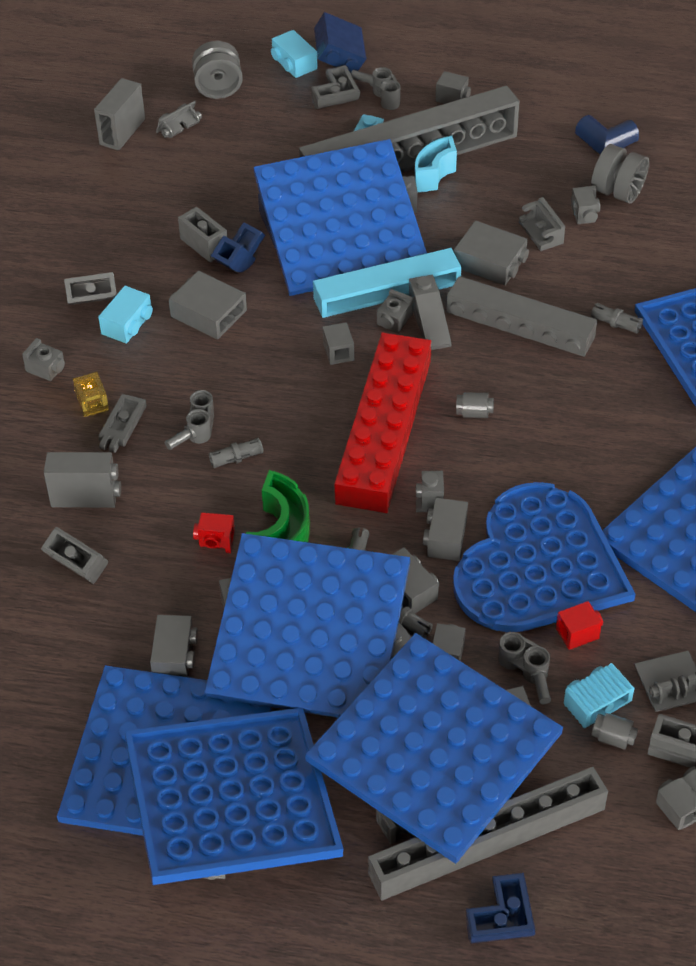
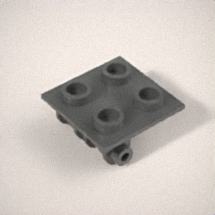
[634,651,696,712]

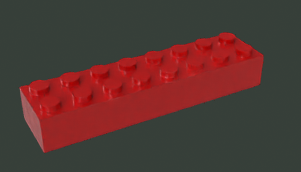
[334,332,431,513]

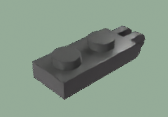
[99,394,147,453]

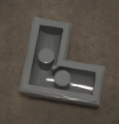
[311,65,360,109]

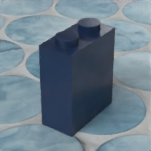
[314,12,366,73]

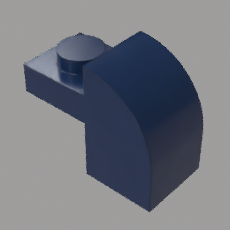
[211,222,265,273]

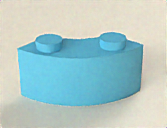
[415,136,457,192]

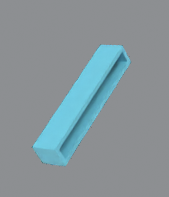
[313,248,461,318]

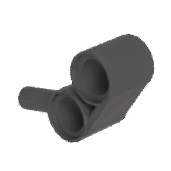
[351,67,400,110]
[164,390,215,450]
[498,632,551,704]

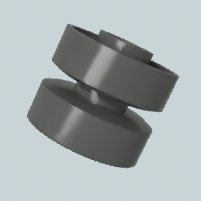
[591,144,649,204]

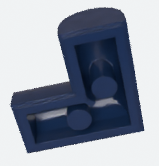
[575,115,639,155]
[466,873,535,943]

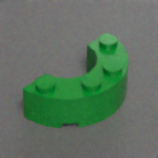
[246,470,310,542]

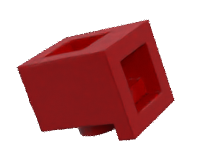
[193,513,235,553]

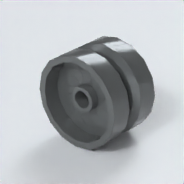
[192,41,243,99]

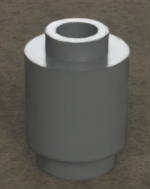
[456,392,494,418]
[592,713,638,750]

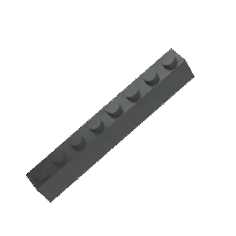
[368,767,608,901]

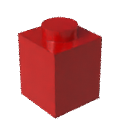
[556,601,603,650]

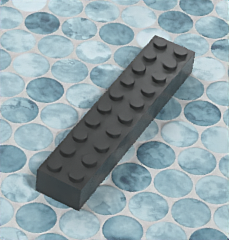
[299,85,519,172]

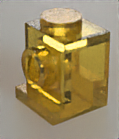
[73,372,109,417]

